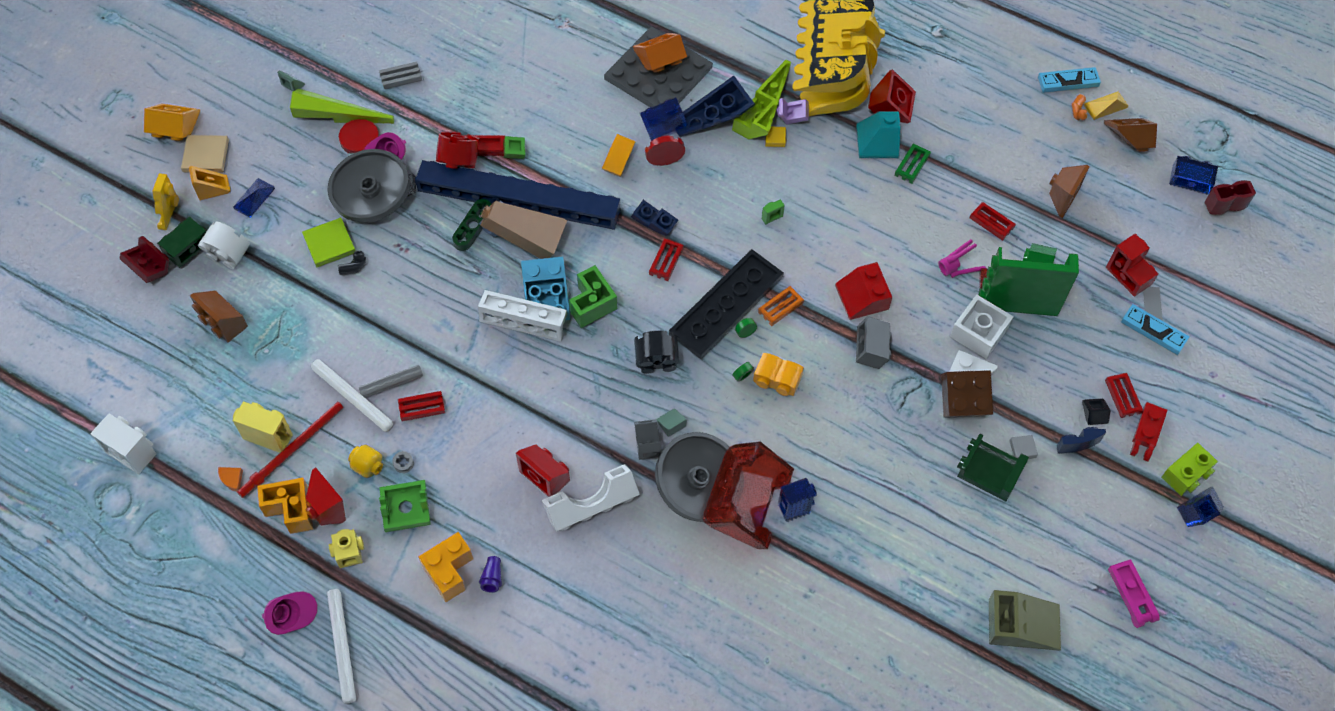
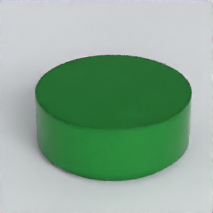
[735,318,757,338]
[732,362,754,382]

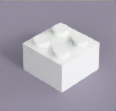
[950,294,1014,359]
[91,413,156,475]

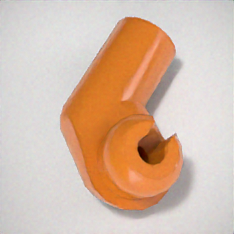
[1072,94,1087,121]

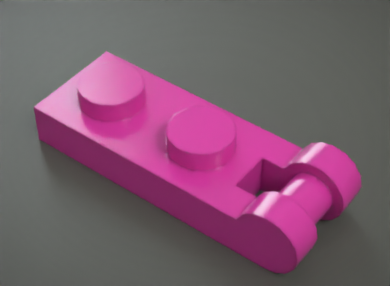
[1108,559,1160,628]

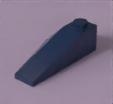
[669,75,755,137]

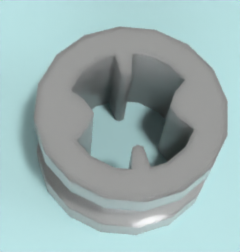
[392,451,414,473]

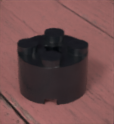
[634,330,679,374]

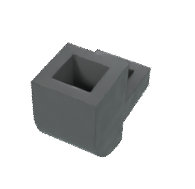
[634,419,661,460]

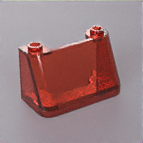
[703,441,794,550]

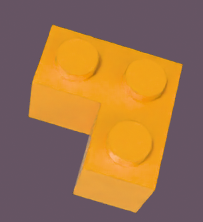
[257,477,313,534]
[418,532,473,602]

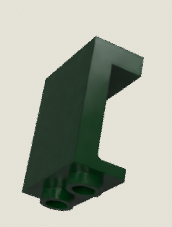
[957,433,1029,502]

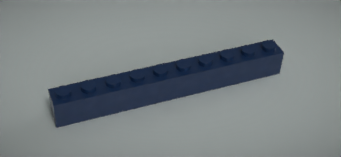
[415,160,621,230]

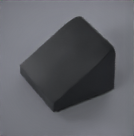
[1082,398,1111,425]

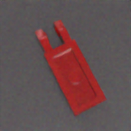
[1130,402,1168,462]

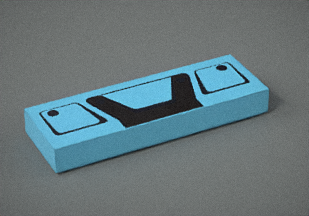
[1038,67,1101,93]
[1121,304,1190,355]

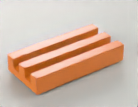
[758,286,804,327]

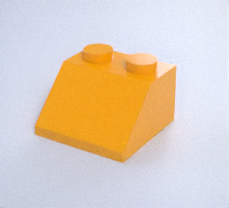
[144,103,200,141]

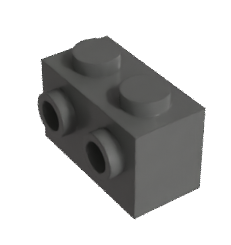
[856,316,892,369]

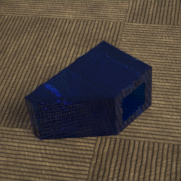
[1177,487,1224,527]

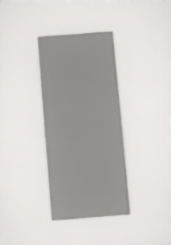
[1143,287,1163,321]

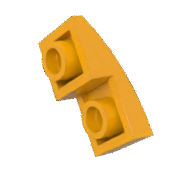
[602,134,636,177]

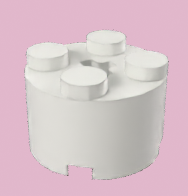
[198,221,250,269]

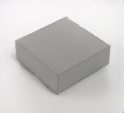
[1009,435,1038,459]

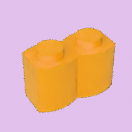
[753,353,804,396]

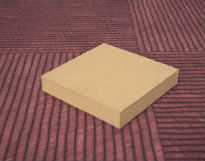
[181,135,229,173]

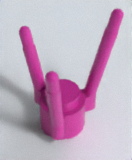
[938,239,986,278]

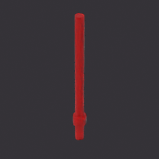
[237,401,344,498]

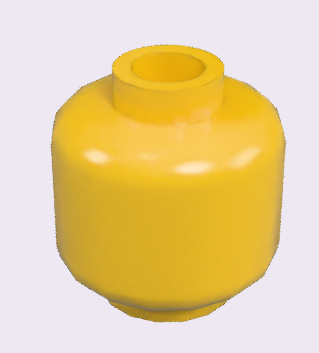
[348,445,383,478]

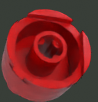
[436,131,479,168]

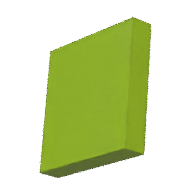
[302,217,356,268]

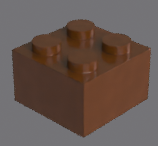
[941,370,993,417]

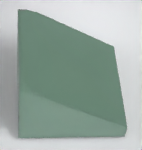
[277,70,305,91]
[656,408,687,437]

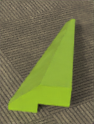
[732,60,791,140]
[290,89,394,124]

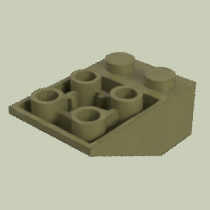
[989,590,1061,651]

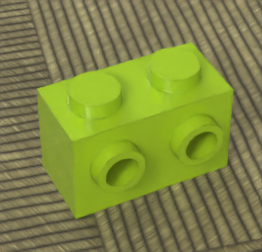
[1161,442,1218,496]

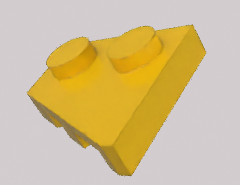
[152,173,179,230]

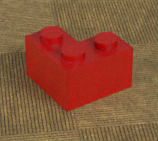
[1106,233,1159,297]

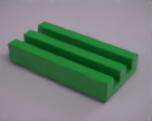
[894,143,931,184]

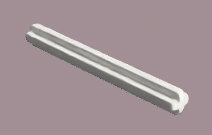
[311,359,393,432]
[327,589,356,704]

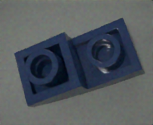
[631,199,678,236]
[1057,427,1106,454]

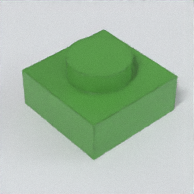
[504,136,525,159]
[761,199,785,225]

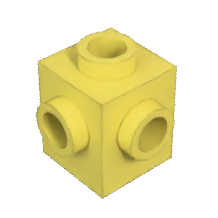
[329,529,364,568]

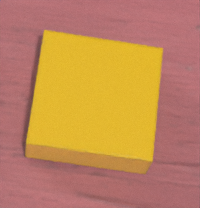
[765,126,786,147]

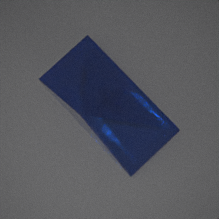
[233,178,275,218]

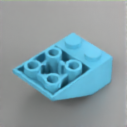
[521,257,570,325]

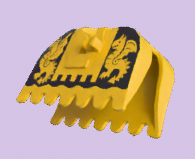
[792,0,885,116]

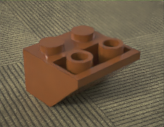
[190,290,248,342]

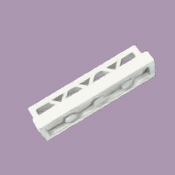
[478,290,567,342]

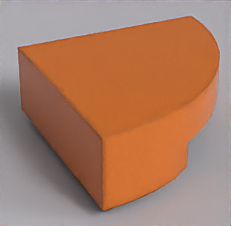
[218,467,243,492]

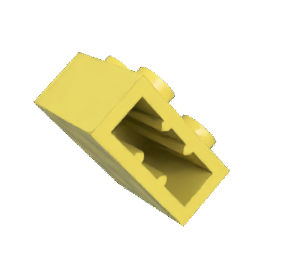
[232,401,293,453]

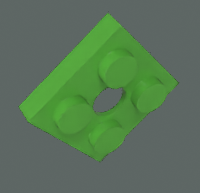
[379,480,431,532]

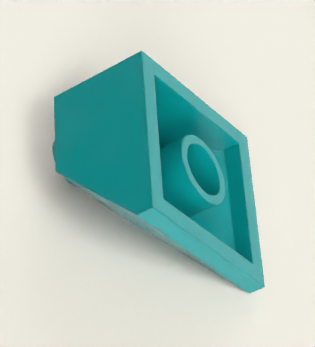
[856,111,901,158]

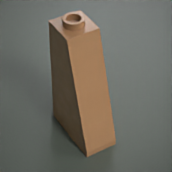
[480,201,567,259]

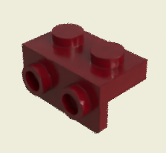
[120,236,169,283]

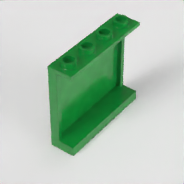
[978,247,1079,317]

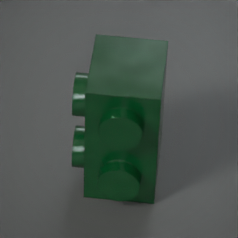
[157,217,207,268]

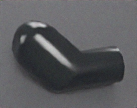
[338,251,366,275]

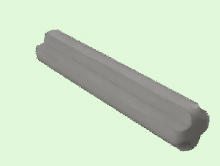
[359,365,423,398]

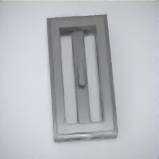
[379,62,422,89]

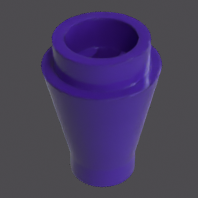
[479,556,502,593]

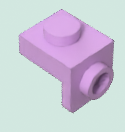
[777,98,809,125]

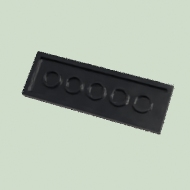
[669,249,784,359]

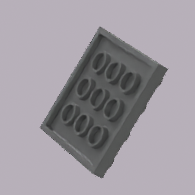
[604,26,713,117]

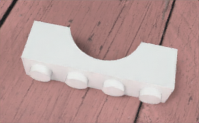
[542,464,640,531]

